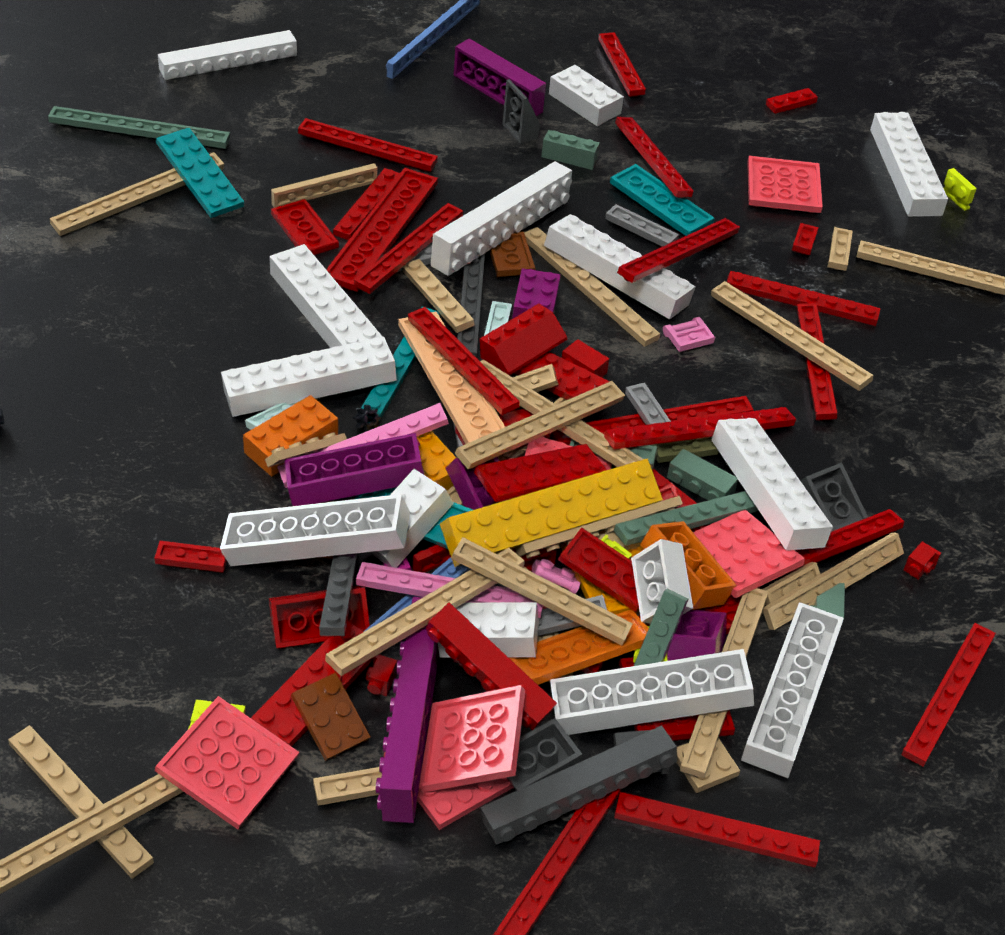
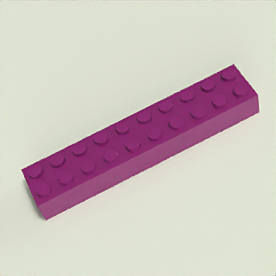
[376,597,439,823]

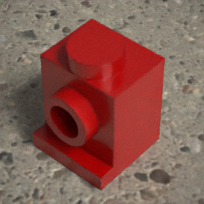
[904,541,941,580]
[366,654,397,696]

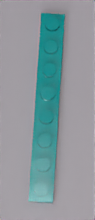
[361,307,440,421]

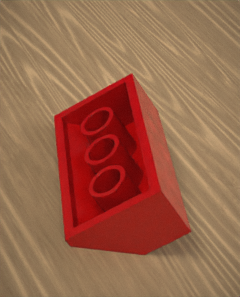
[480,303,567,375]
[268,586,370,648]

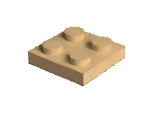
[677,738,740,793]

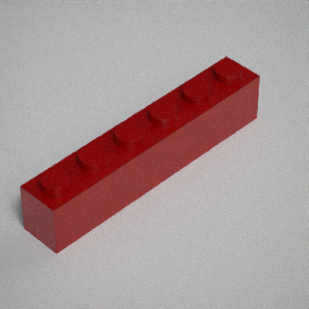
[426,602,557,730]

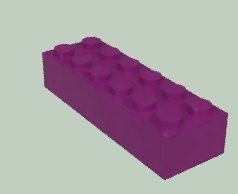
[454,39,546,116]
[285,433,424,506]

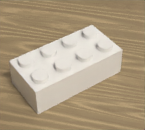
[549,65,624,126]
[369,469,454,568]
[438,602,539,657]

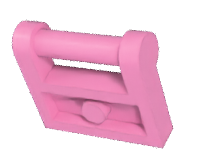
[663,317,715,352]
[532,558,580,594]

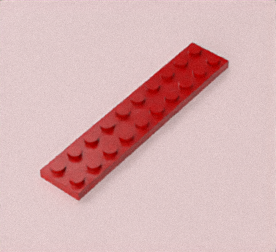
[326,168,438,292]

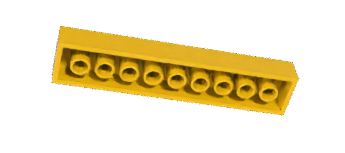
[440,458,663,567]

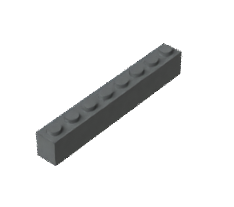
[480,725,677,845]

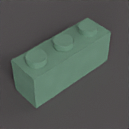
[541,130,600,170]
[667,449,738,500]

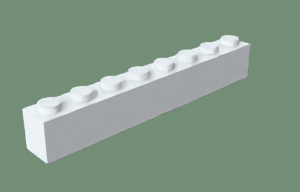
[158,30,297,80]

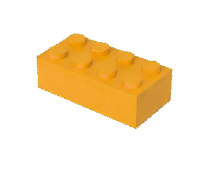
[416,431,456,491]

